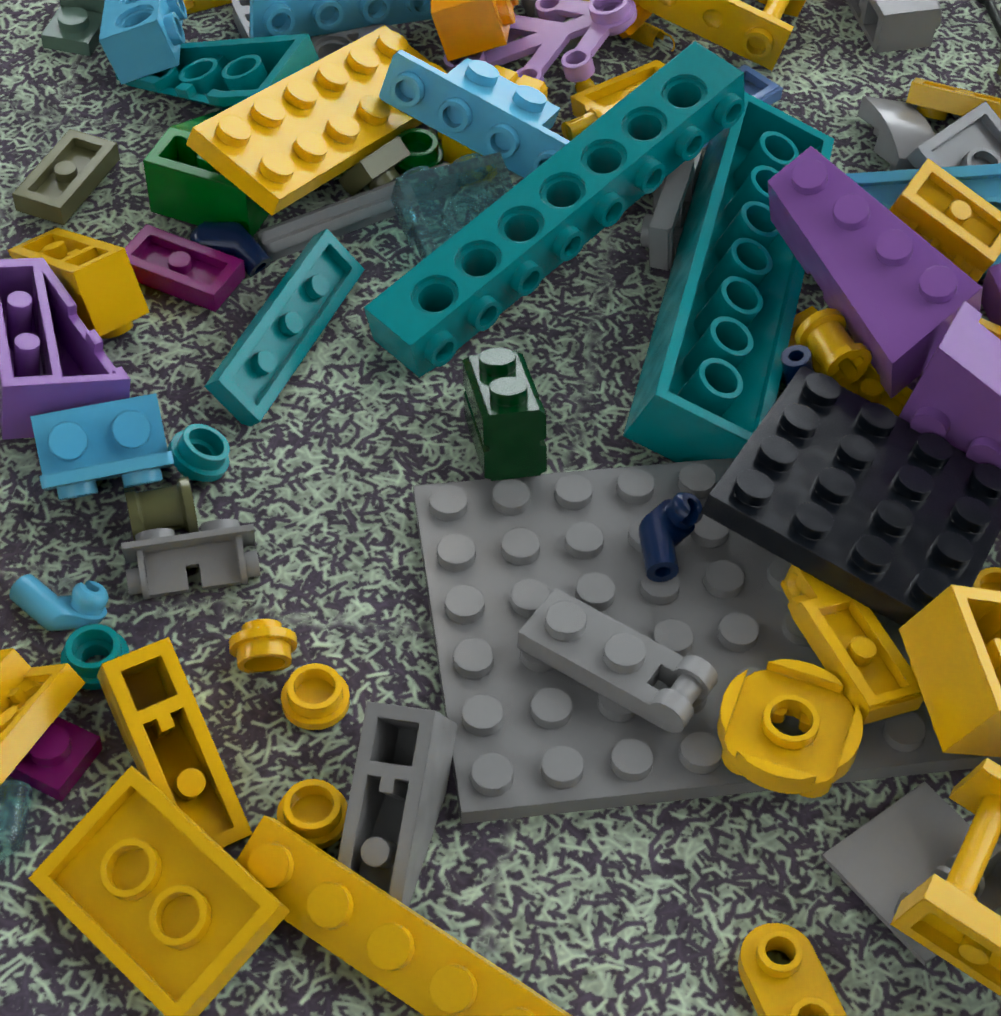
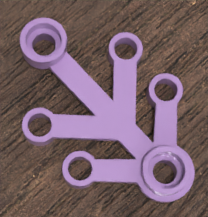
[443,0,637,84]

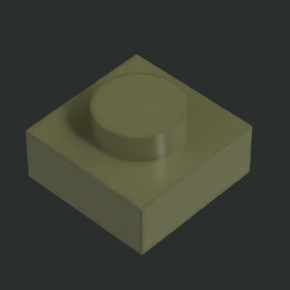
[338,136,411,196]

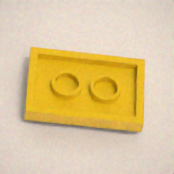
[28,765,290,1016]

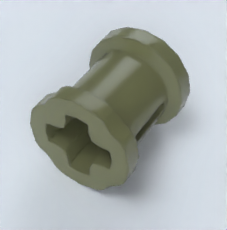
[124,476,199,541]

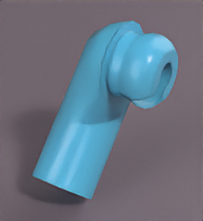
[9,574,109,631]

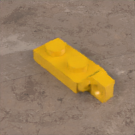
[780,563,924,725]

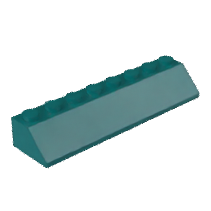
[623,91,835,462]

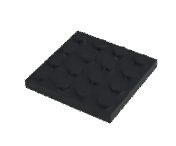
[701,366,1001,626]

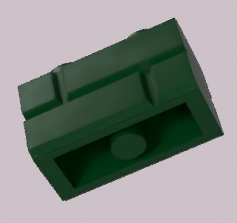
[462,348,547,481]

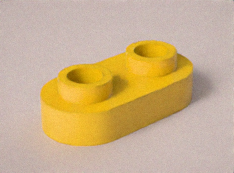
[738,923,847,1016]

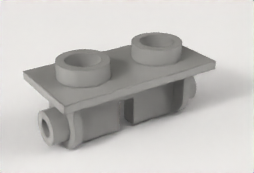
[121,519,261,600]

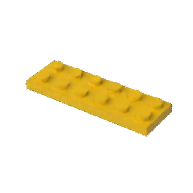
[186,25,447,216]

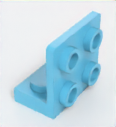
[30,393,174,501]

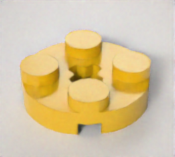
[717,659,863,798]

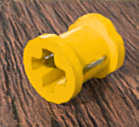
[794,308,872,387]

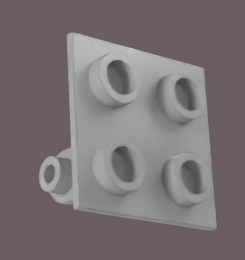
[821,781,1001,966]

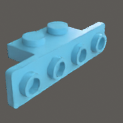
[250,0,432,38]
[379,50,570,178]

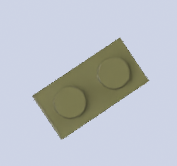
[12,129,120,225]

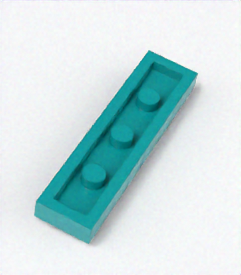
[204,228,365,427]

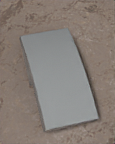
[857,96,935,171]

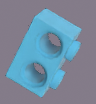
[99,0,187,85]

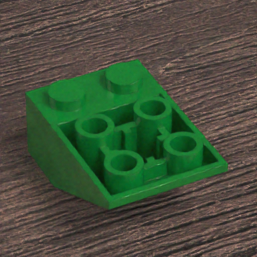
[143,109,269,237]

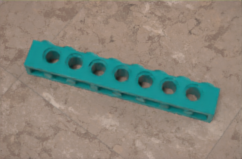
[364,41,745,378]

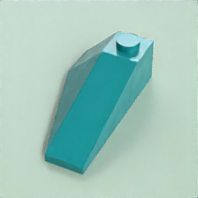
[115,33,319,109]

